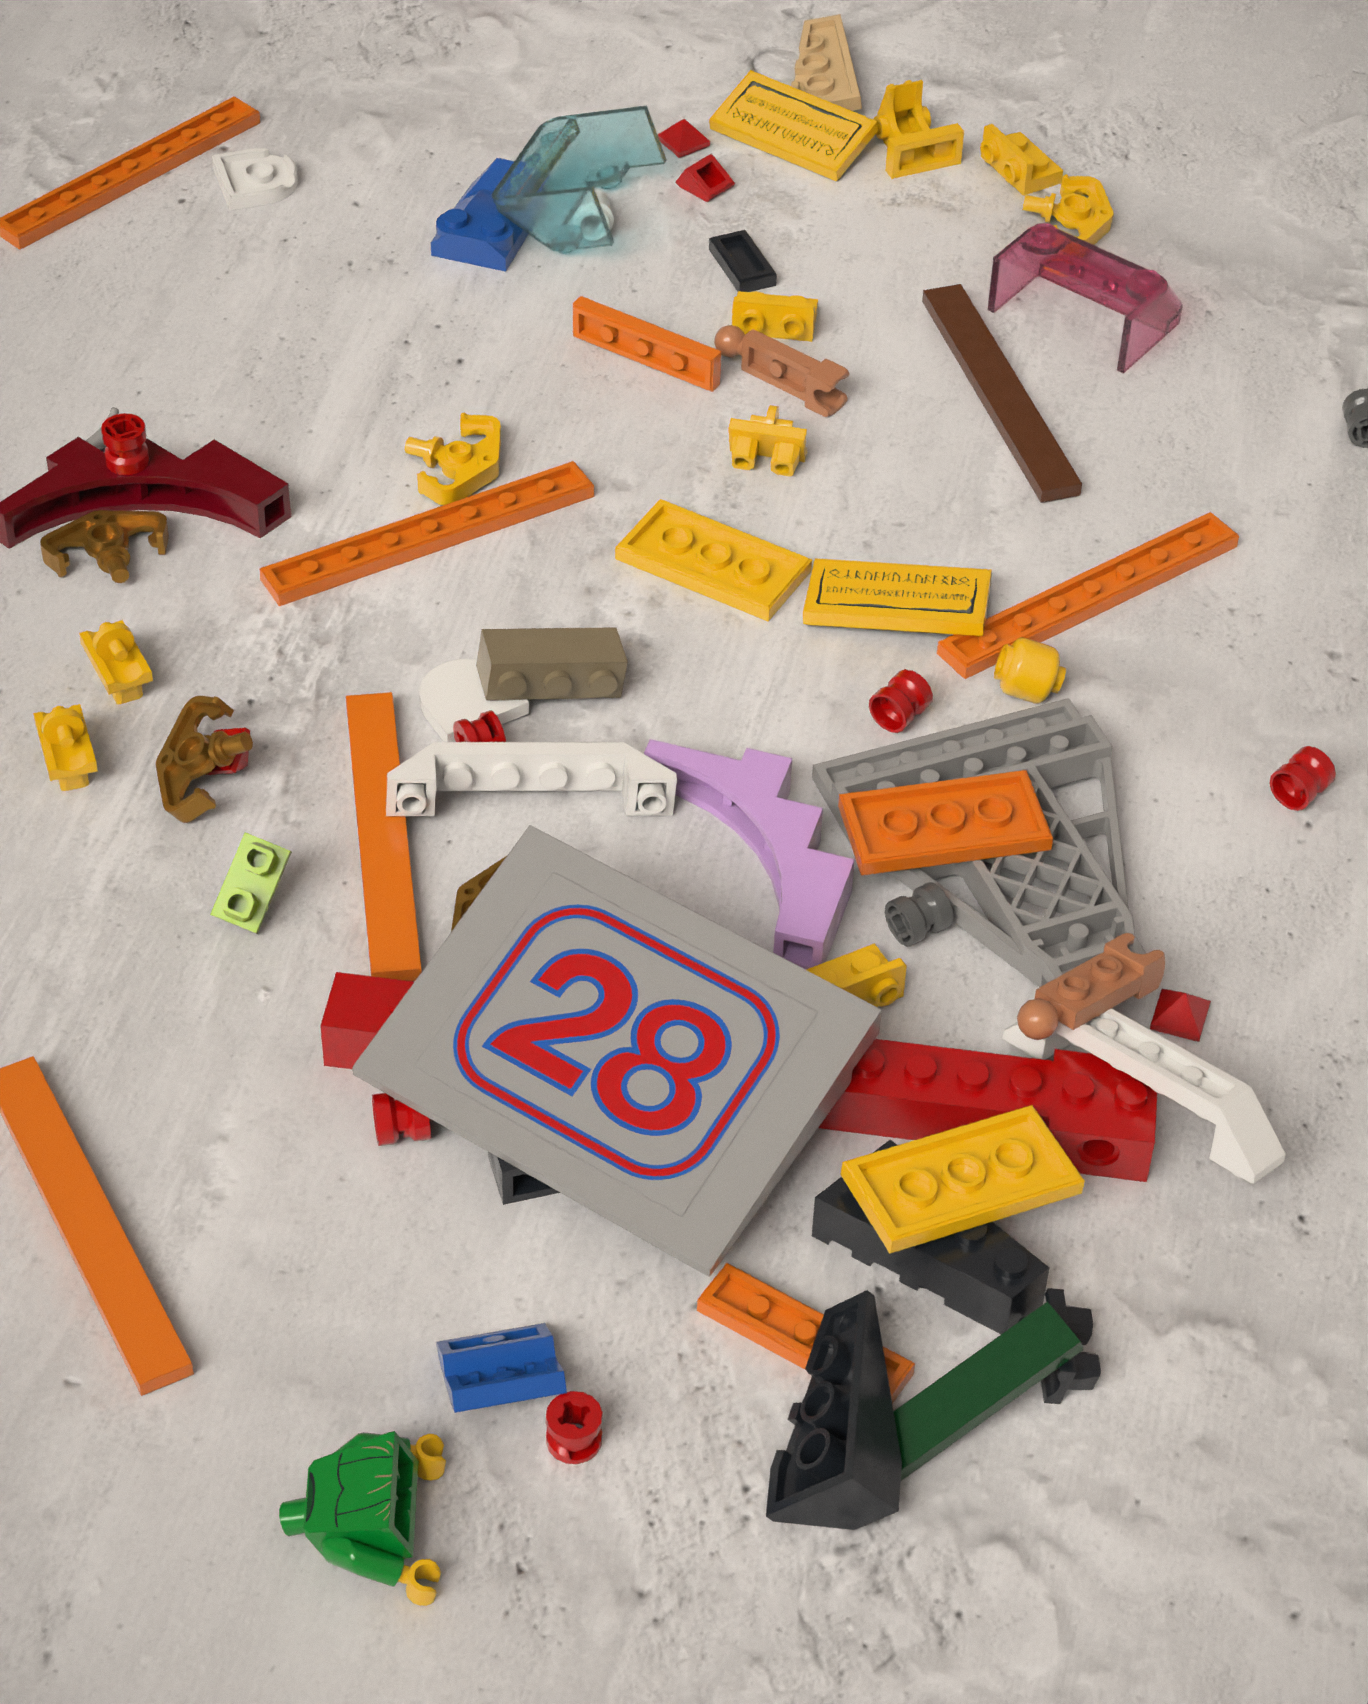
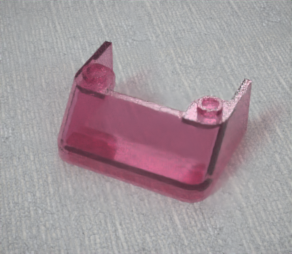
[987,223,1183,374]

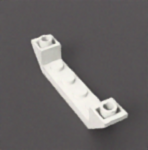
[386,742,677,816]
[1002,1008,1286,1184]

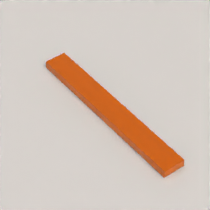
[0,96,260,250]
[259,461,594,606]
[937,512,1239,679]
[346,692,422,981]
[0,1056,194,1396]

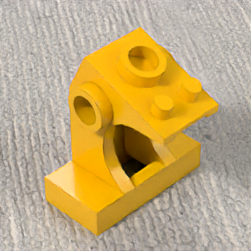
[873,80,964,179]

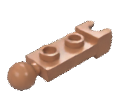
[714,325,850,417]
[1017,933,1165,1040]

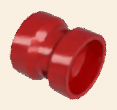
[101,413,150,475]
[869,669,933,733]
[1269,746,1336,811]
[372,1093,431,1146]

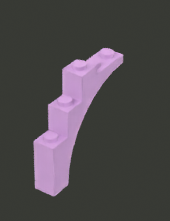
[644,739,855,970]

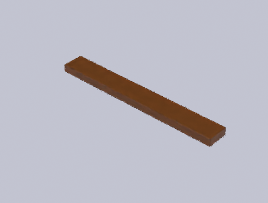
[922,284,1082,503]

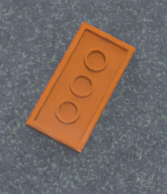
[838,770,1053,876]

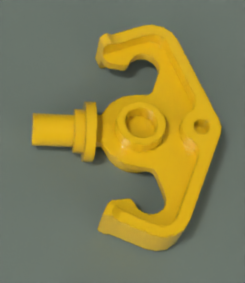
[1022,174,1114,256]
[405,412,501,505]

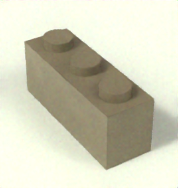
[476,627,628,700]

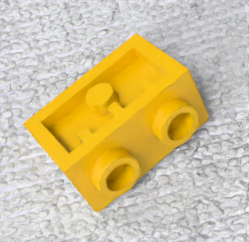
[980,124,1063,196]
[732,291,818,342]
[806,943,907,1007]

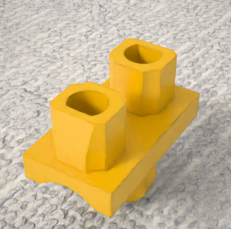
[728,405,807,477]
[79,620,153,704]
[33,704,98,791]

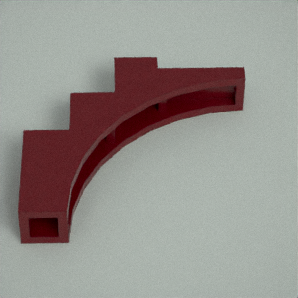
[0,437,291,549]

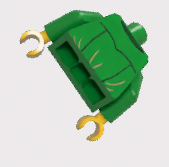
[279,1431,446,1606]

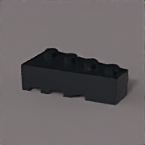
[812,1139,1050,1334]

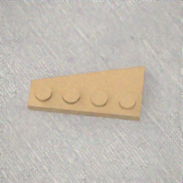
[791,14,862,111]

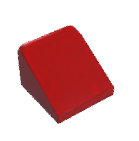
[675,153,735,202]

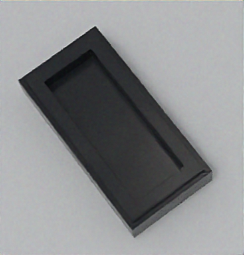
[709,230,777,292]

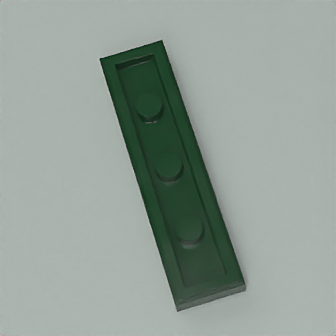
[893,1301,1083,1481]

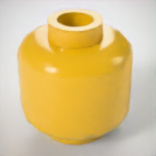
[994,637,1066,704]

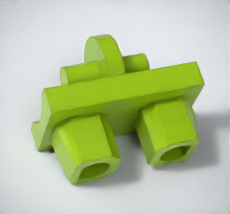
[210,832,292,934]

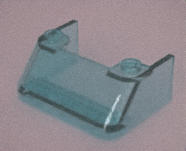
[492,105,667,254]

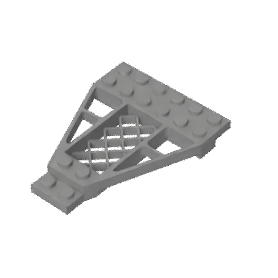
[812,698,1146,987]

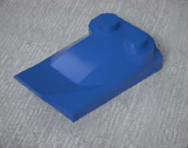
[431,158,546,272]

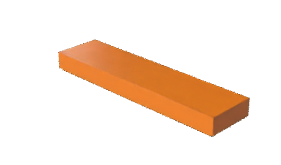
[573,296,721,392]
[697,1263,915,1404]

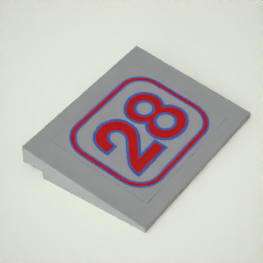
[352,825,882,1277]

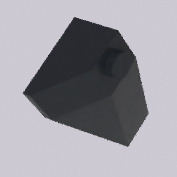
[766,1290,902,1530]

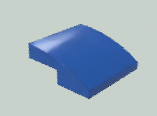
[436,1323,567,1413]

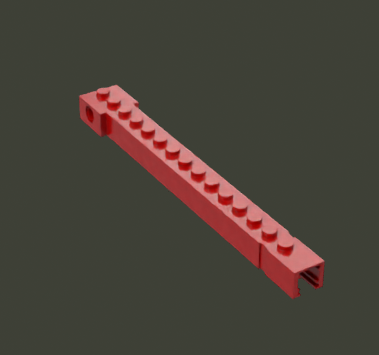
[320,972,1157,1182]

